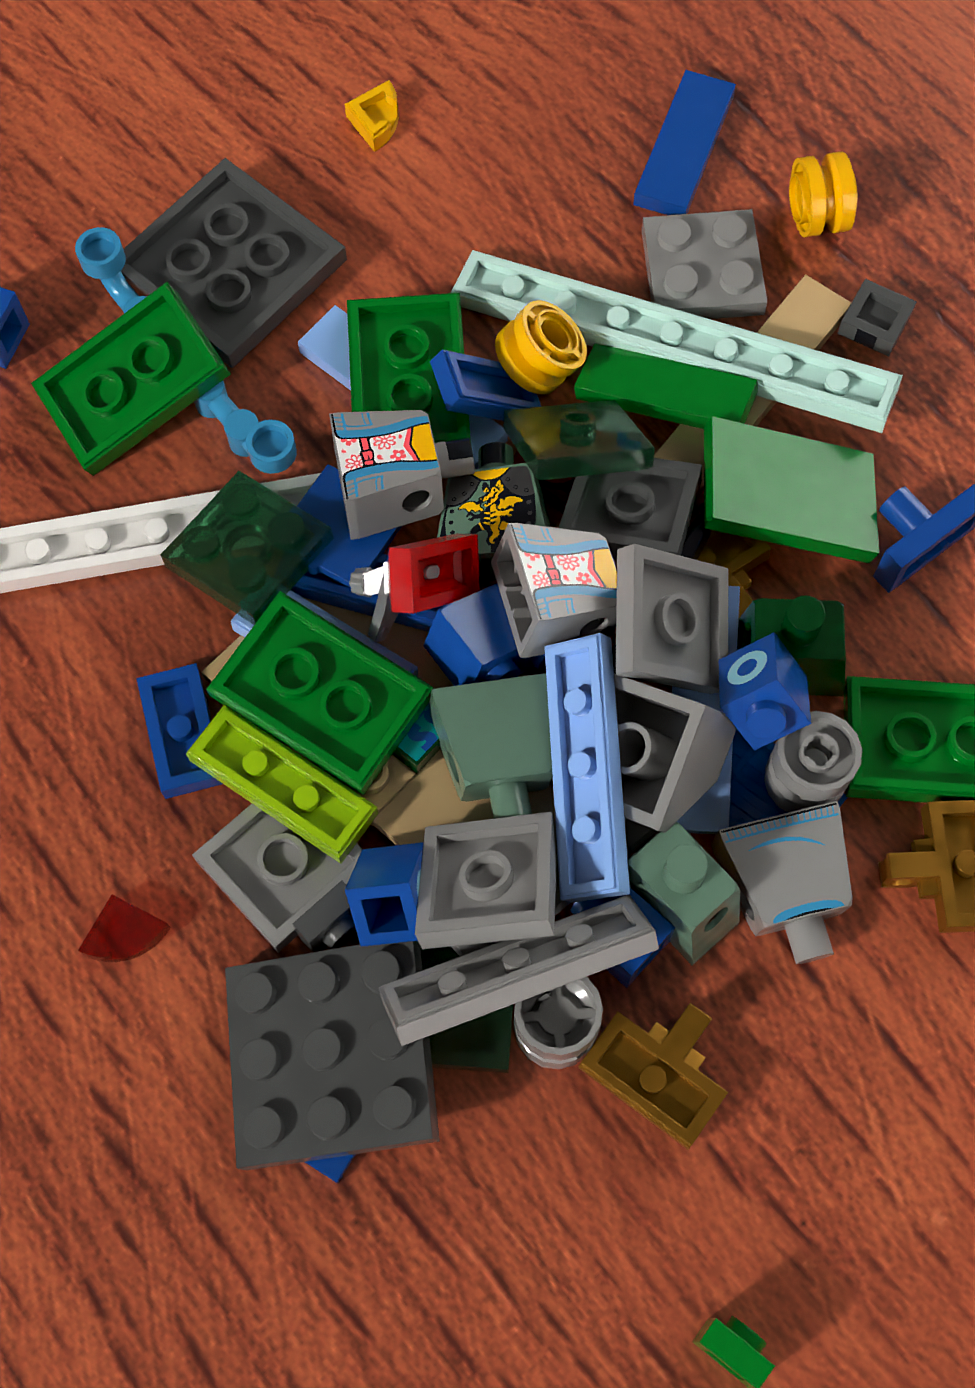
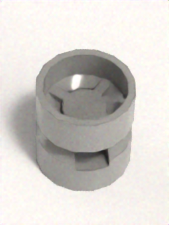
[764,711,862,813]
[514,977,603,1069]

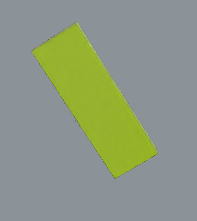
[186,705,379,864]

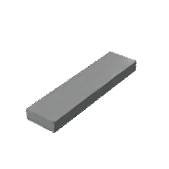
[379,895,659,1046]

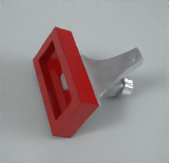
[349,533,480,642]

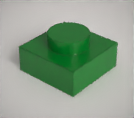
[692,1316,775,1388]

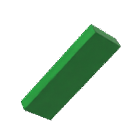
[574,343,758,429]

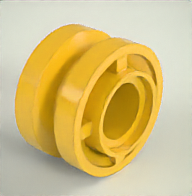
[789,151,858,238]
[495,300,587,395]

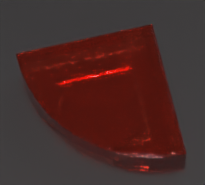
[78,894,171,962]

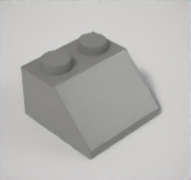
[614,674,737,833]

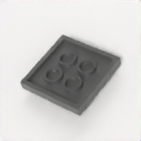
[121,158,347,368]
[225,941,440,1171]

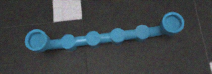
[75,227,297,474]

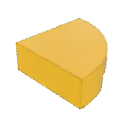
[345,80,399,152]

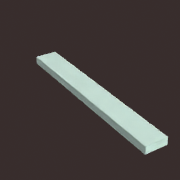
[451,250,903,433]

